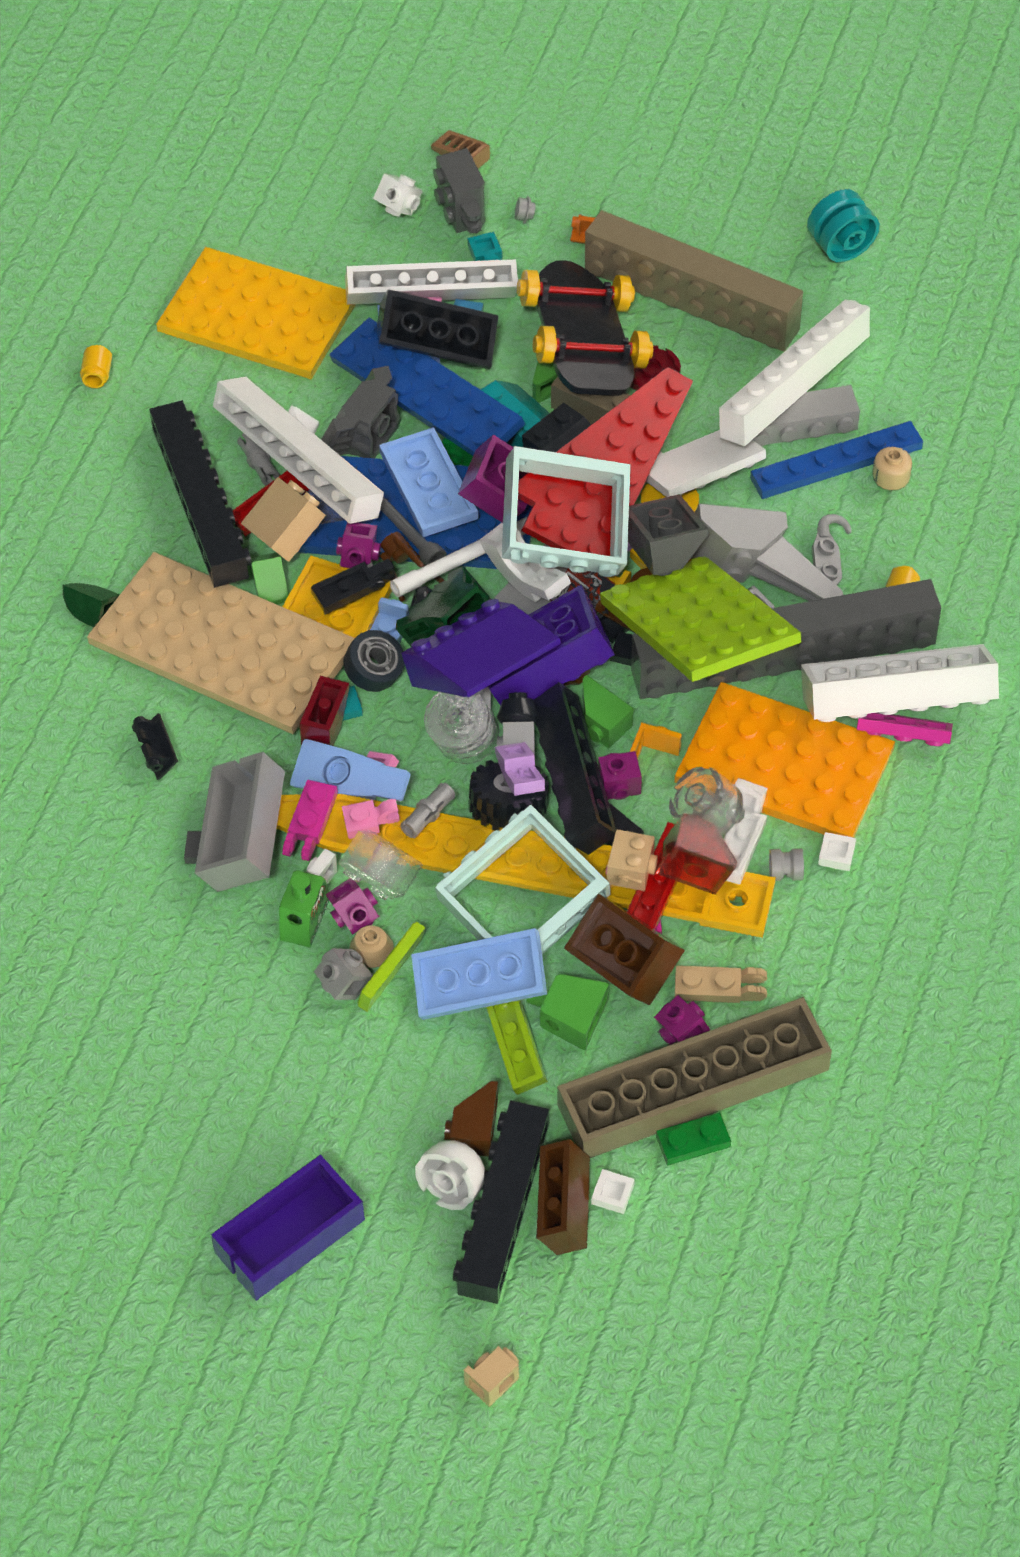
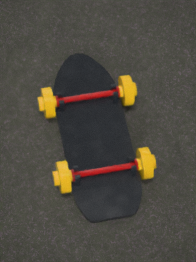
[517,260,653,396]

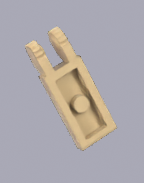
[675,966,767,1003]

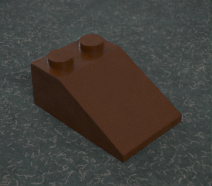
[564,893,685,1005]

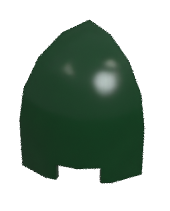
[63,583,119,627]

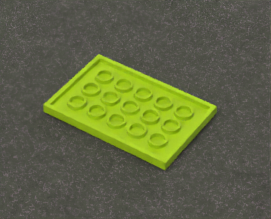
[600,557,801,682]

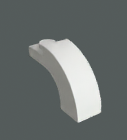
[479,523,571,602]

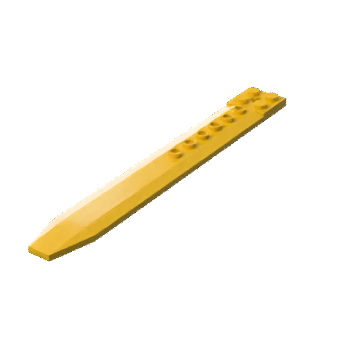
[277,794,776,938]

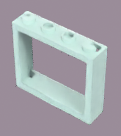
[501,446,630,577]
[435,805,611,954]

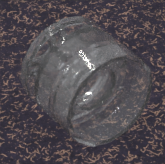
[424,692,500,764]

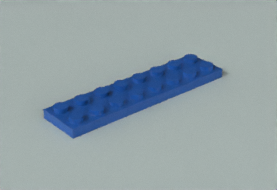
[329,317,525,456]

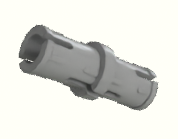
[237,433,279,485]
[400,783,455,838]

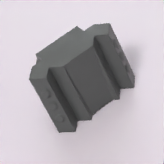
[321,366,400,458]

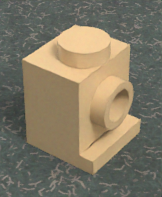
[464,1346,519,1407]

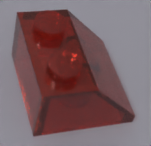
[656,813,737,895]

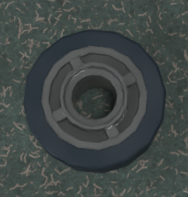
[343,630,405,692]

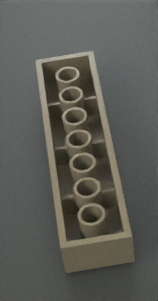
[585,210,803,352]
[557,997,832,1158]

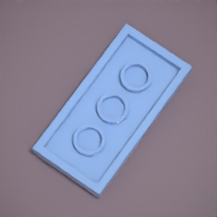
[379,427,478,537]
[411,928,547,1020]

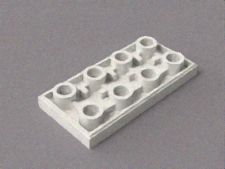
[646,430,766,497]

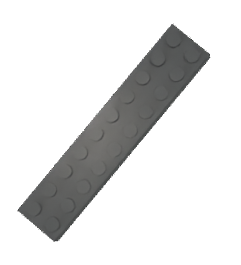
[631,579,941,699]

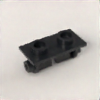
[132,713,178,780]

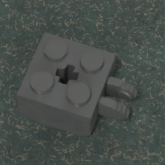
[433,148,486,234]

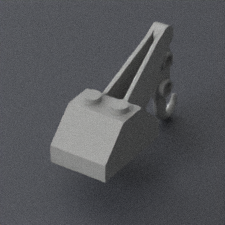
[691,504,851,601]

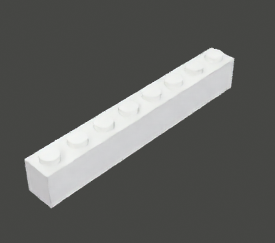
[719,299,870,446]
[213,377,384,524]

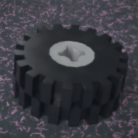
[468,760,549,830]

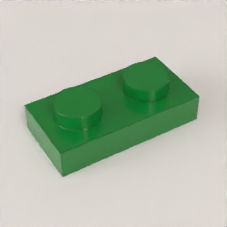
[656,1113,731,1166]

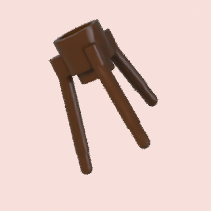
[380,532,445,602]

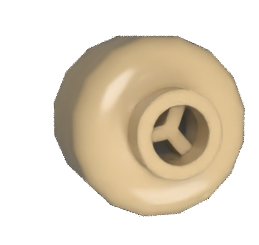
[872,447,913,490]

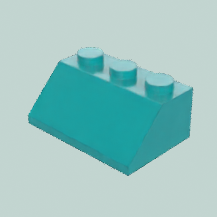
[481,380,549,447]

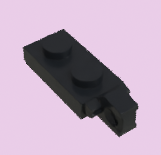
[311,558,396,615]

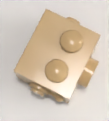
[607,830,658,891]

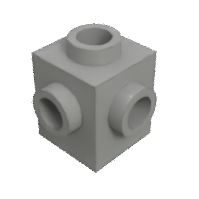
[314,948,373,1000]

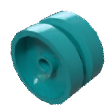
[807,189,880,262]

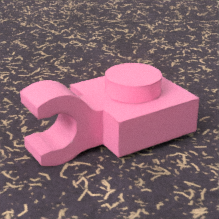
[342,799,400,839]

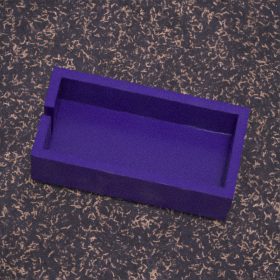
[211,1154,365,1301]

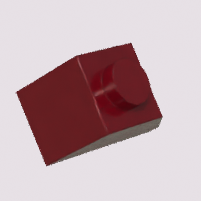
[300,675,350,746]

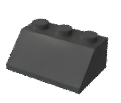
[628,494,709,576]

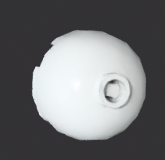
[415,1140,485,1210]

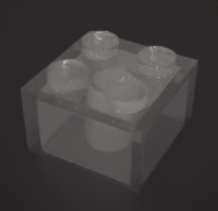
[338,830,424,900]

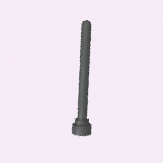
[359,471,446,565]

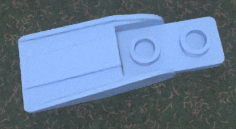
[290,739,411,802]

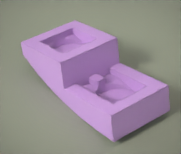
[495,742,545,796]

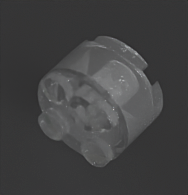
[669,767,745,843]

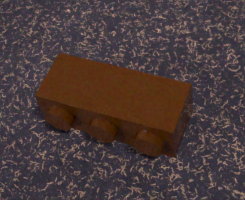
[536,1139,590,1255]

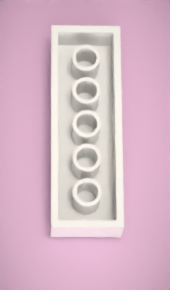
[801,644,999,722]

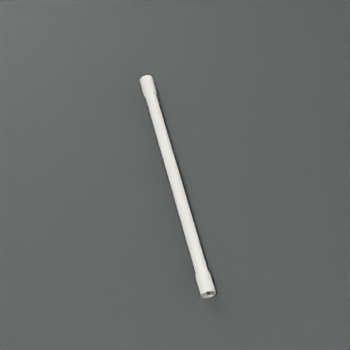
[390,452,663,597]

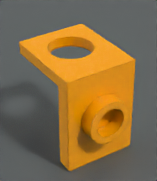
[630,722,682,760]

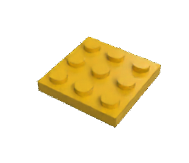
[282,555,392,638]

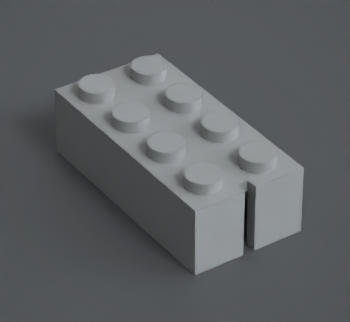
[195,752,285,892]

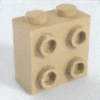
[241,477,326,562]

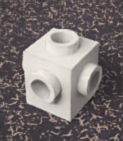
[373,173,423,217]

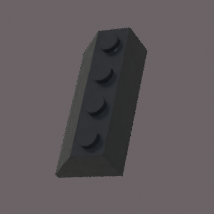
[376,289,499,369]

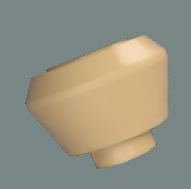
[349,925,394,968]

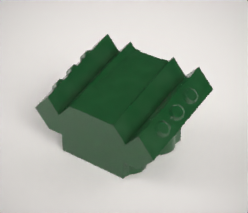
[396,566,492,647]

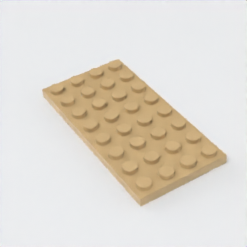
[87,552,355,734]

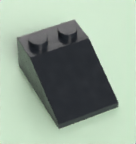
[522,402,592,452]

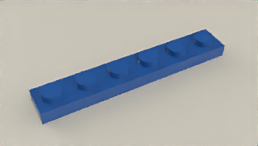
[750,421,923,499]

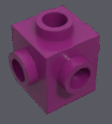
[336,522,381,568]
[598,751,642,800]
[325,877,379,935]
[654,995,711,1045]

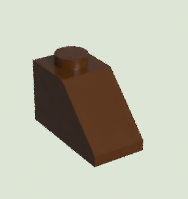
[444,1081,498,1157]

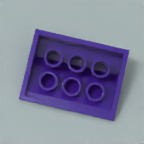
[488,584,614,706]
[401,599,561,697]

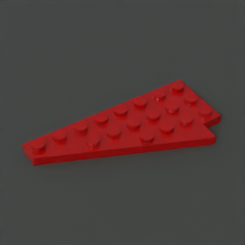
[518,367,693,556]

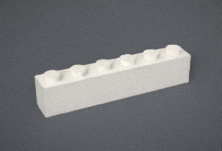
[345,259,518,305]

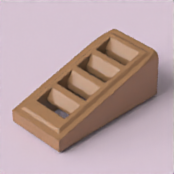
[431,130,490,169]

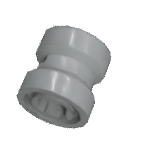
[769,848,804,881]

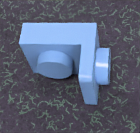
[370,597,409,644]

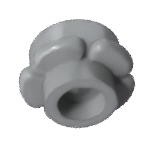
[515,196,535,224]

